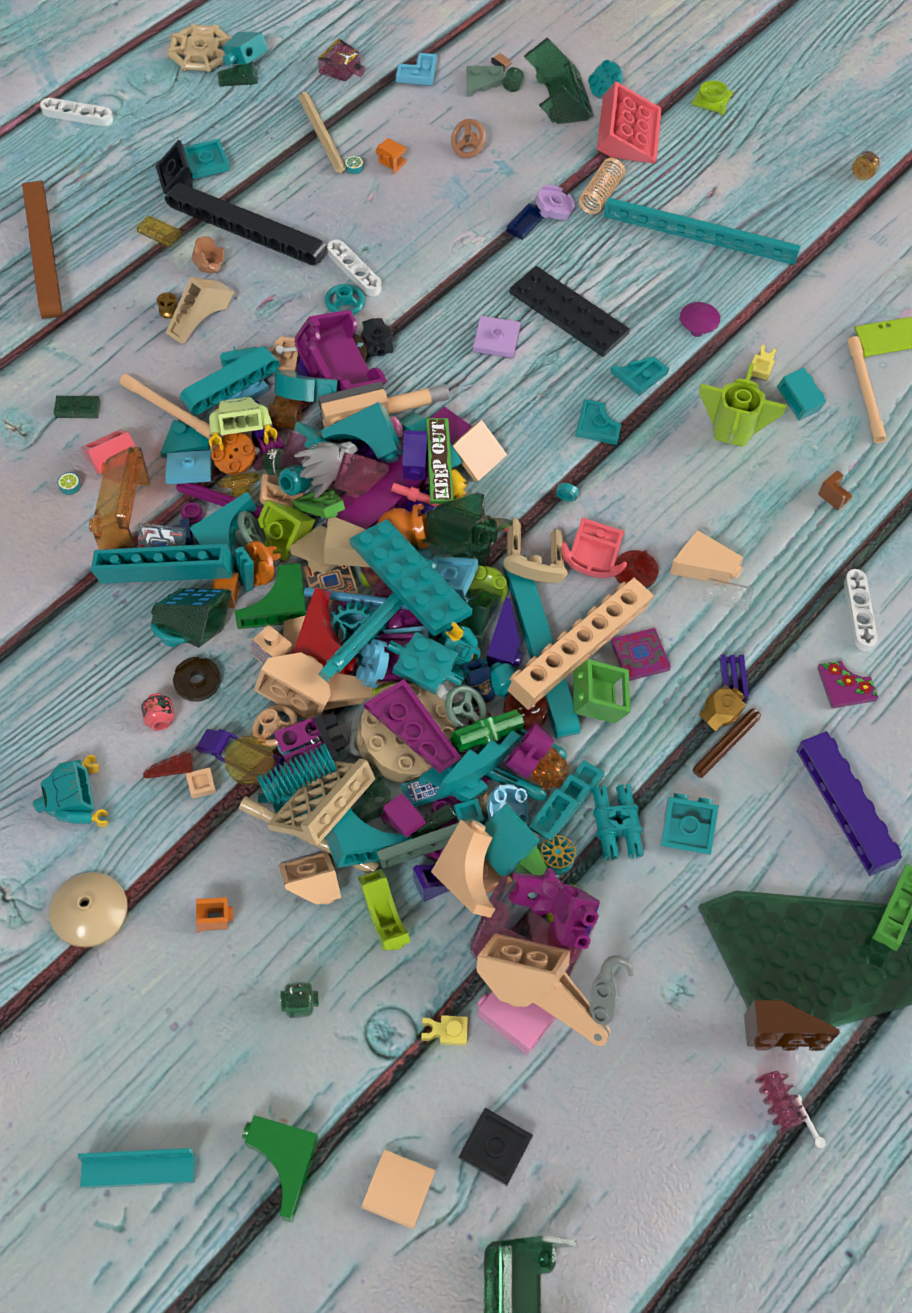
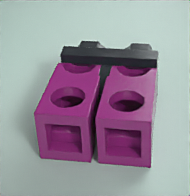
[273,713,347,775]

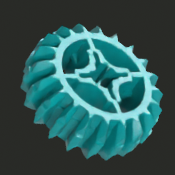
[330,602,386,665]

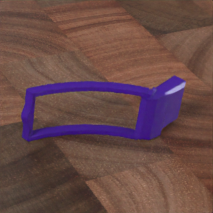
[195,729,284,783]

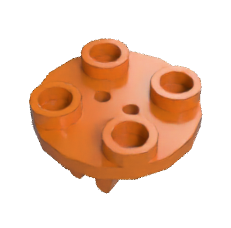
[211,433,256,475]
[245,541,281,586]

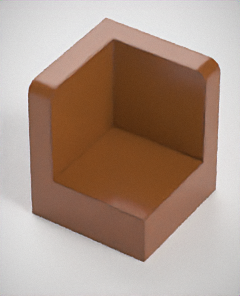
[818,470,852,510]

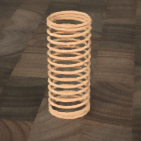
[578,158,625,214]

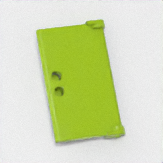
[854,317,912,358]

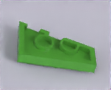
[292,486,345,519]

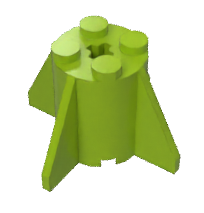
[699,363,787,447]

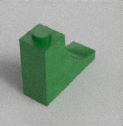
[235,563,306,630]
[242,1115,319,1223]

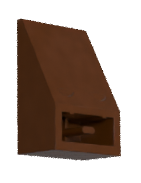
[744,1000,840,1051]

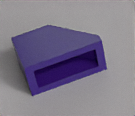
[403,430,427,480]

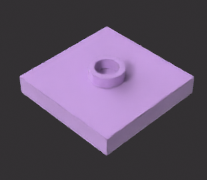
[473,316,521,358]

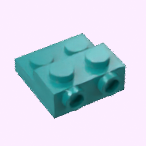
[660,793,719,855]

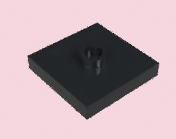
[458,1108,533,1187]

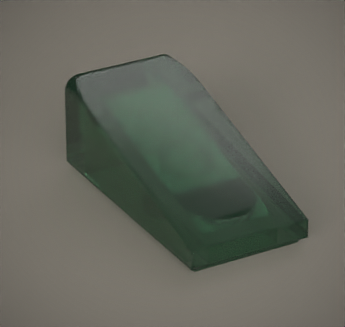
[218,61,258,86]

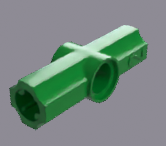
[450,709,524,752]

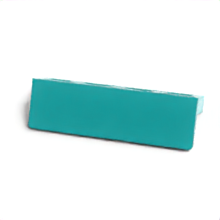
[78,1148,195,1189]

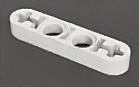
[40,98,113,126]
[327,240,382,296]
[844,569,878,651]

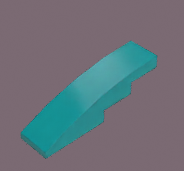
[437,730,520,797]
[529,760,604,841]

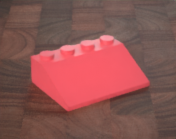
[597,81,661,163]

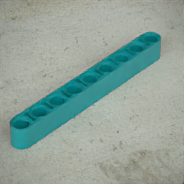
[502,555,580,739]

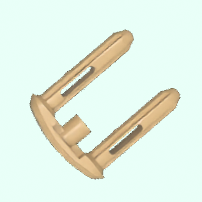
[503,518,568,583]

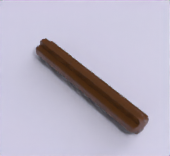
[693,709,761,778]

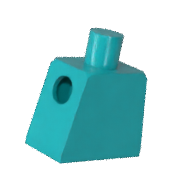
[223,32,268,66]

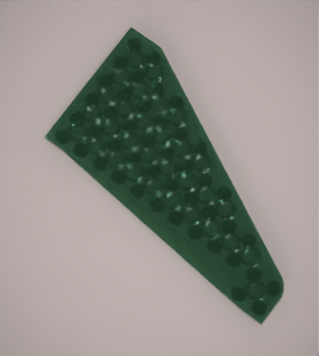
[698,890,912,1048]

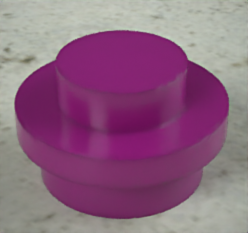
[181,503,204,524]

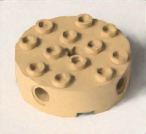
[356,683,456,783]

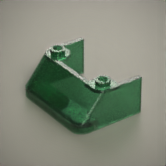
[524,37,594,124]
[484,1235,577,1313]

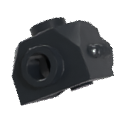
[360,318,393,357]

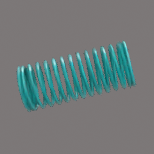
[257,743,337,804]

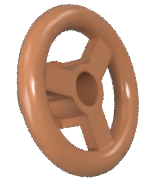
[451,119,485,158]

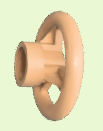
[252,705,297,747]

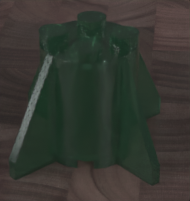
[426,492,512,567]

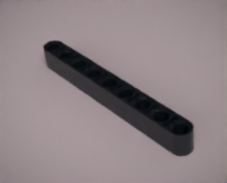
[165,183,327,266]

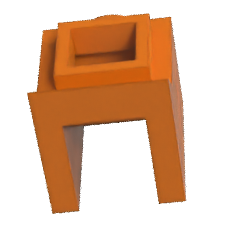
[376,138,406,175]
[211,573,241,609]
[196,897,233,933]

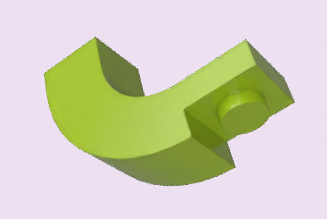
[357,869,410,951]

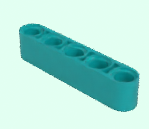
[180,347,280,415]

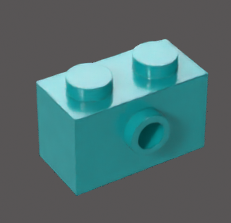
[777,367,827,421]

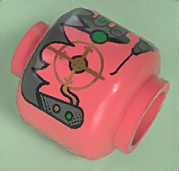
[141,693,175,731]

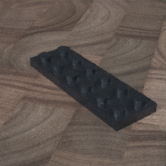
[509,266,630,357]

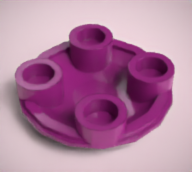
[679,302,720,337]

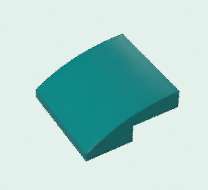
[484,804,540,879]

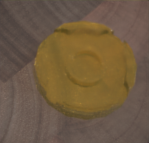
[224,736,274,785]

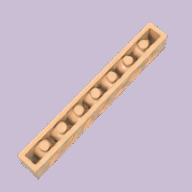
[508,578,654,710]

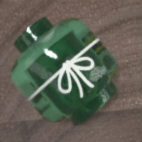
[262,448,296,477]

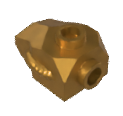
[699,685,747,732]

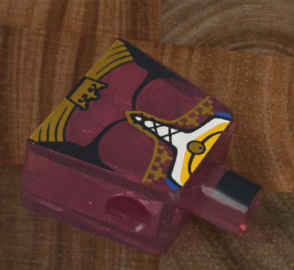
[318,38,365,81]

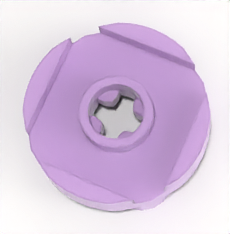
[536,185,575,220]

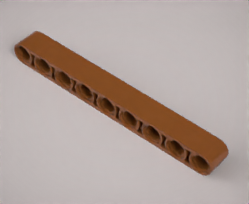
[22,180,63,320]

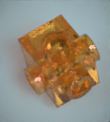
[268,396,302,430]
[531,747,570,790]

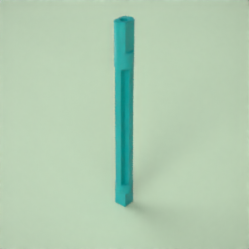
[318,559,436,682]

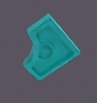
[575,399,622,445]

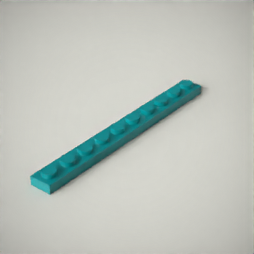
[604,197,801,265]

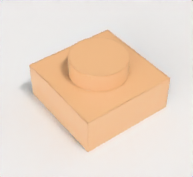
[186,767,216,799]

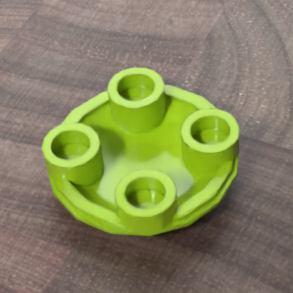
[464,566,508,611]

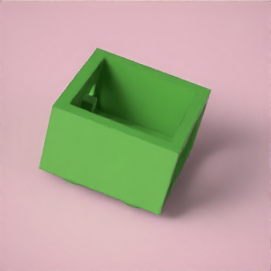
[573,659,630,723]

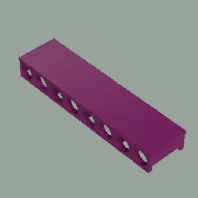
[326,406,472,530]

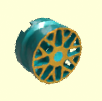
[540,835,576,875]

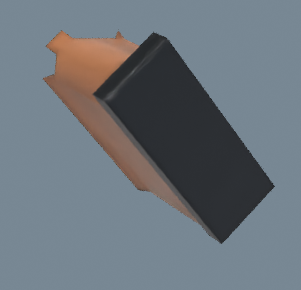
[491,53,512,72]

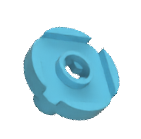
[356,639,389,688]

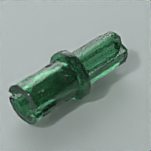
[411,805,456,839]

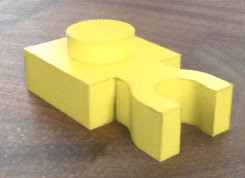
[751,345,777,381]
[421,1016,468,1046]

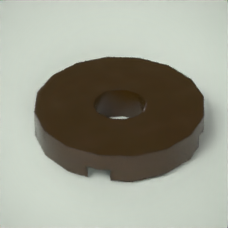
[173,657,221,702]

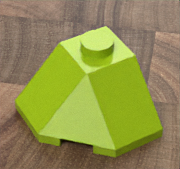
[258,500,315,561]

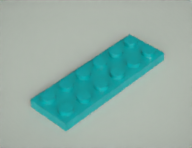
[350,519,473,636]

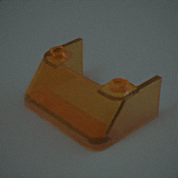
[89,446,150,550]

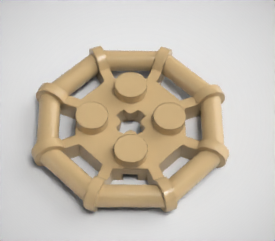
[166,23,231,73]

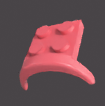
[561,518,627,578]

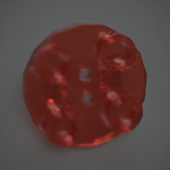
[614,550,659,589]

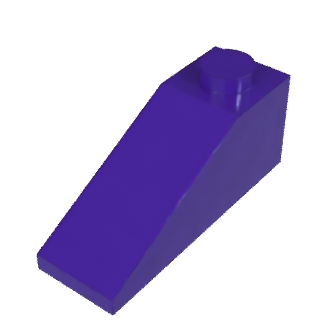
[486,597,523,668]

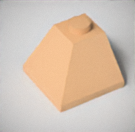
[279,851,342,905]

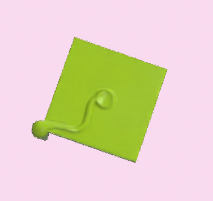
[691,80,734,115]

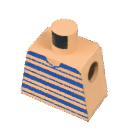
[251,625,294,665]

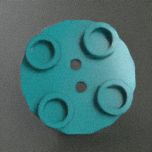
[588,59,623,99]

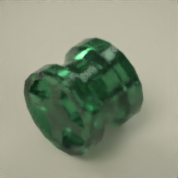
[502,67,524,92]

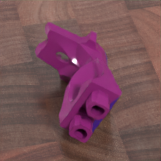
[508,867,600,949]

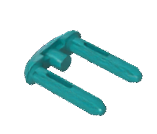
[477,729,567,801]

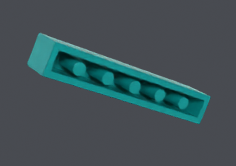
[90,544,235,584]

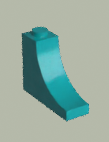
[321,402,403,463]
[190,492,258,571]
[325,808,411,868]

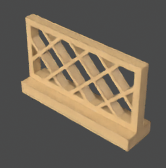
[267,759,375,846]

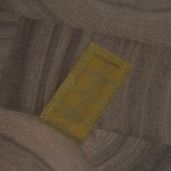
[136,215,181,247]

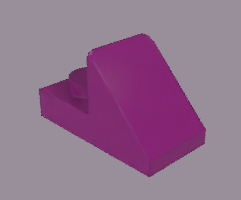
[380,794,426,838]

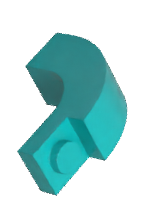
[274,369,338,402]

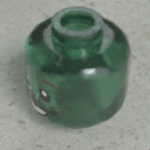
[280,982,319,1018]

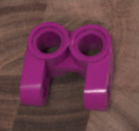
[504,722,554,779]

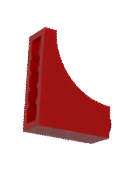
[292,588,358,675]

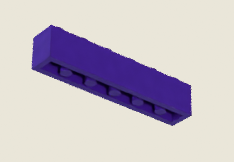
[797,731,902,877]

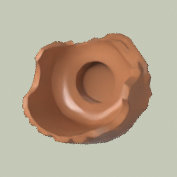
[192,236,224,273]

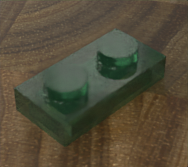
[54,396,101,418]

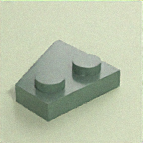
[466,65,504,96]

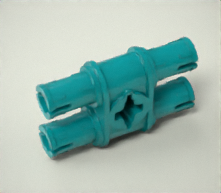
[592,784,644,861]

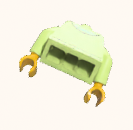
[209,397,277,452]

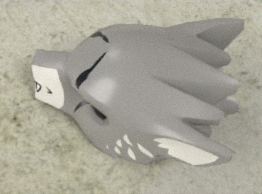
[294,442,358,499]

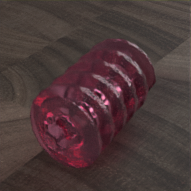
[755,1071,807,1134]

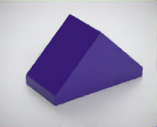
[413,864,450,902]

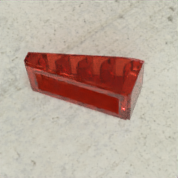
[143,749,195,779]

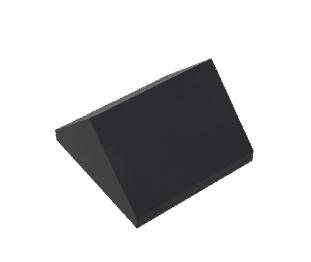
[155,140,193,195]

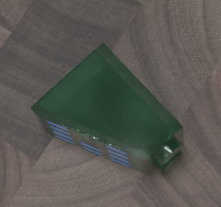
[151,588,232,648]

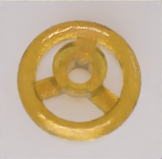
[216,473,260,497]

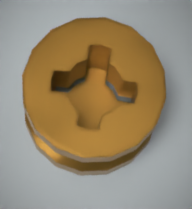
[157,292,178,319]

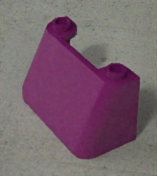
[295,310,387,392]

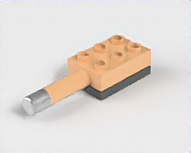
[318,382,450,442]

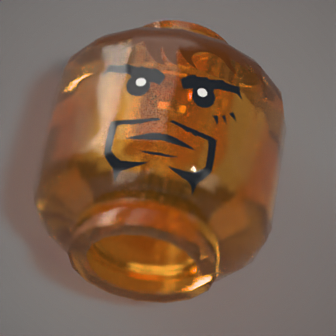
[852,151,880,180]

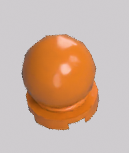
[377,504,430,550]

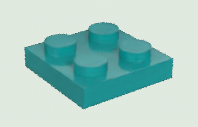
[183,139,230,179]

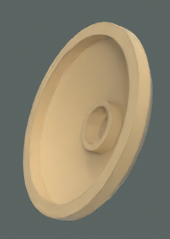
[49,872,128,948]

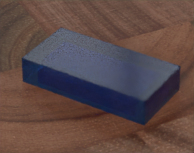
[506,203,544,240]

